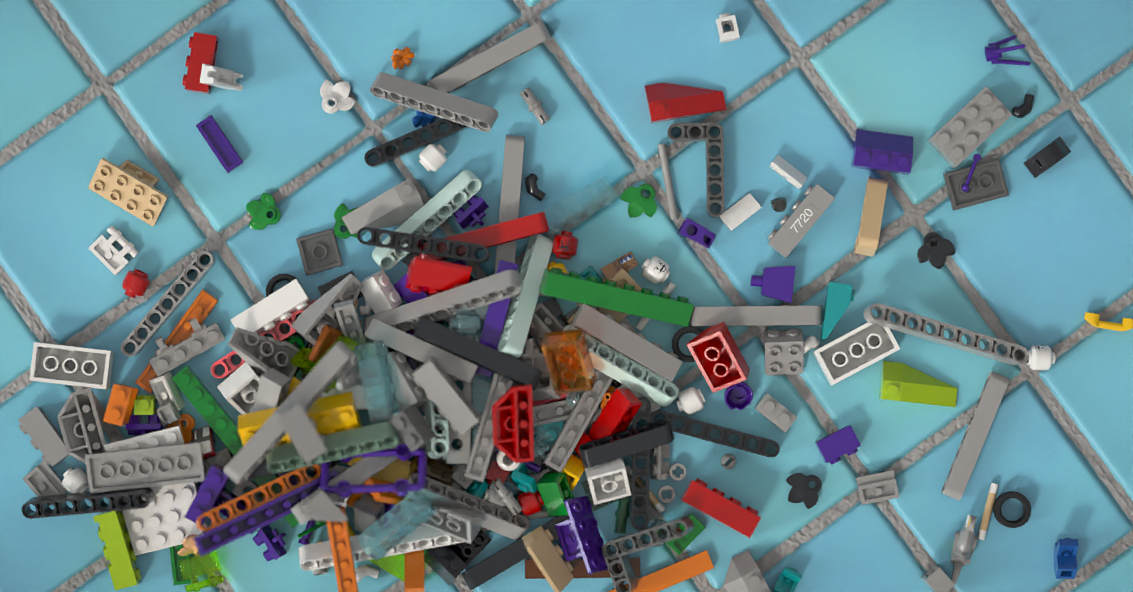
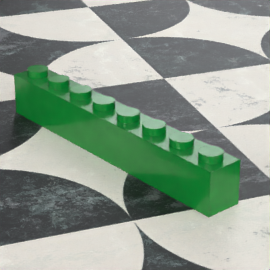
[539,267,694,327]

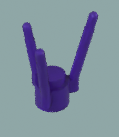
[984,35,1030,66]

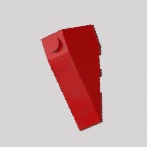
[644,83,726,124]

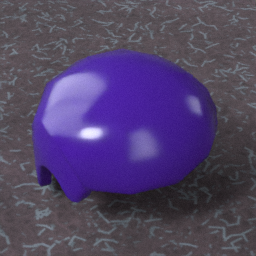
[724,382,753,410]

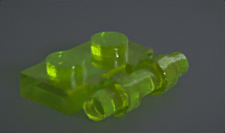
[178,551,224,592]

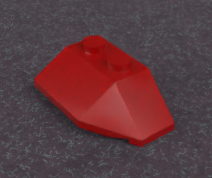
[492,385,534,463]

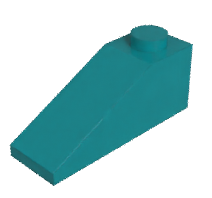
[820,282,855,340]

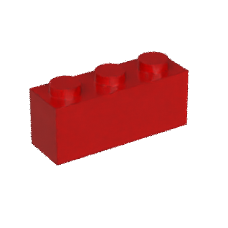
[182,32,219,94]
[588,388,643,440]

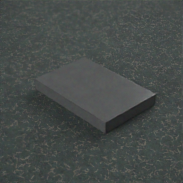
[943,159,1009,211]

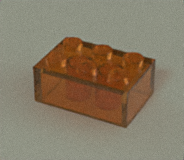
[541,329,597,394]

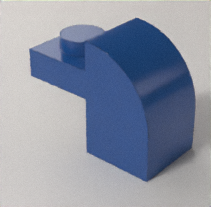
[1054,538,1079,579]

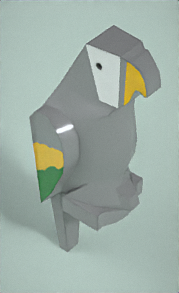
[951,515,977,584]

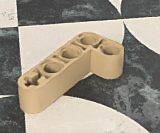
[854,177,888,257]

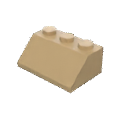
[522,526,574,592]

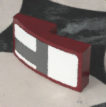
[193,425,216,460]

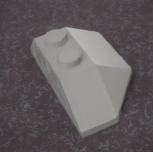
[57,388,106,464]
[724,550,771,592]

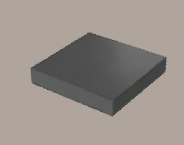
[296,228,344,276]

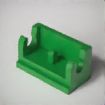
[666,513,706,555]

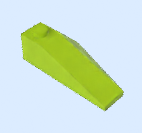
[879,361,958,407]

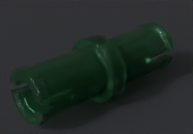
[613,496,631,534]

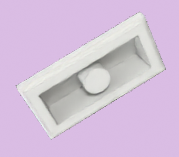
[769,155,807,189]
[719,193,762,231]
[149,372,185,411]

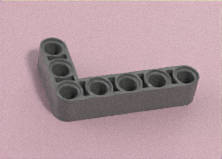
[667,123,724,218]
[602,516,693,592]

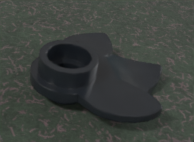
[917,232,955,269]
[786,473,822,509]

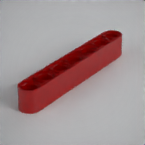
[419,212,550,261]

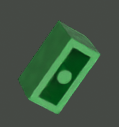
[537,472,574,516]

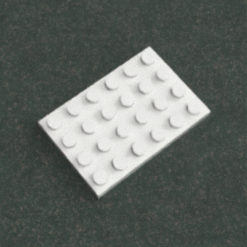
[104,425,208,556]

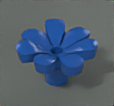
[412,110,436,127]

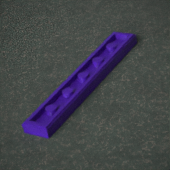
[475,260,519,377]

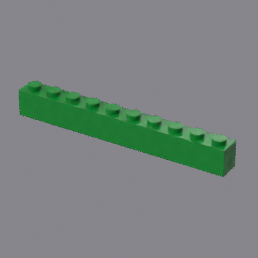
[171,366,299,528]

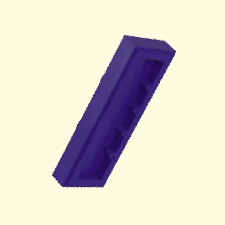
[195,115,244,173]

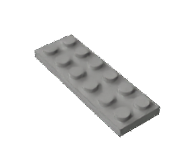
[85,442,206,493]

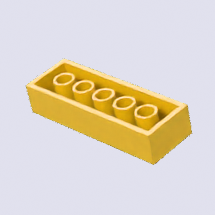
[238,391,362,447]

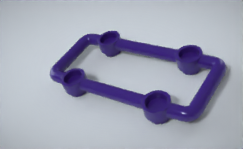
[321,443,427,498]

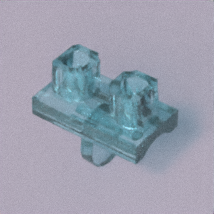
[533,425,553,459]

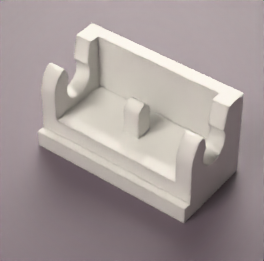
[200,64,243,91]

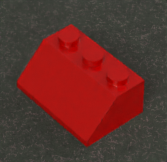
[405,256,472,296]
[687,322,750,393]

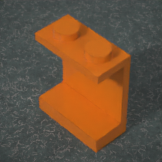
[103,384,139,426]

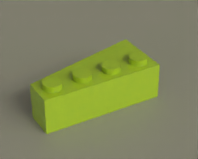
[93,510,142,590]

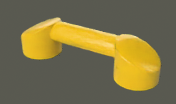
[1084,312,1133,331]

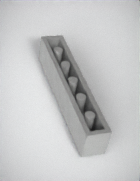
[570,304,682,382]

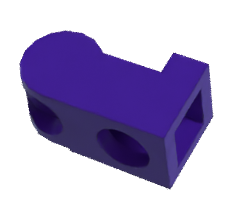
[677,218,717,249]

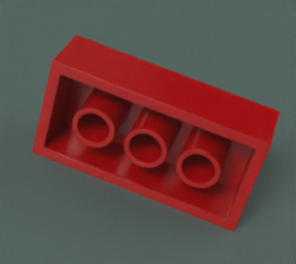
[680,478,761,538]

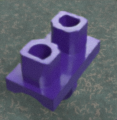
[453,195,489,229]
[125,415,163,437]
[253,524,287,561]

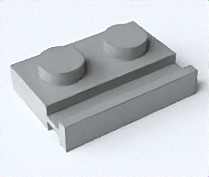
[23,461,67,507]
[855,470,899,505]

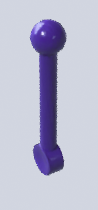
[962,154,981,192]

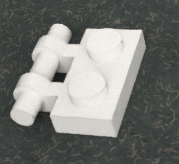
[88,226,139,275]

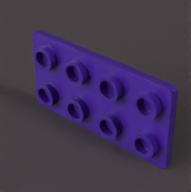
[555,496,608,574]

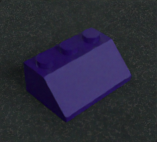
[851,129,913,175]

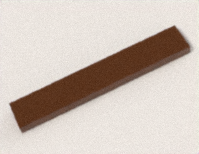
[525,558,640,579]

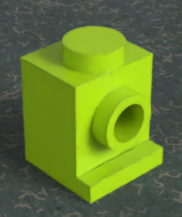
[134,395,157,415]

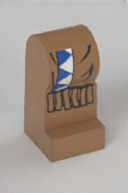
[601,251,639,280]

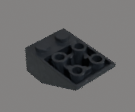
[424,529,491,585]

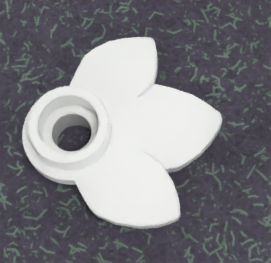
[320,79,356,114]

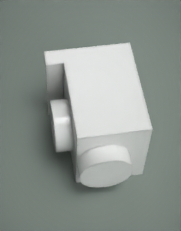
[716,13,740,44]

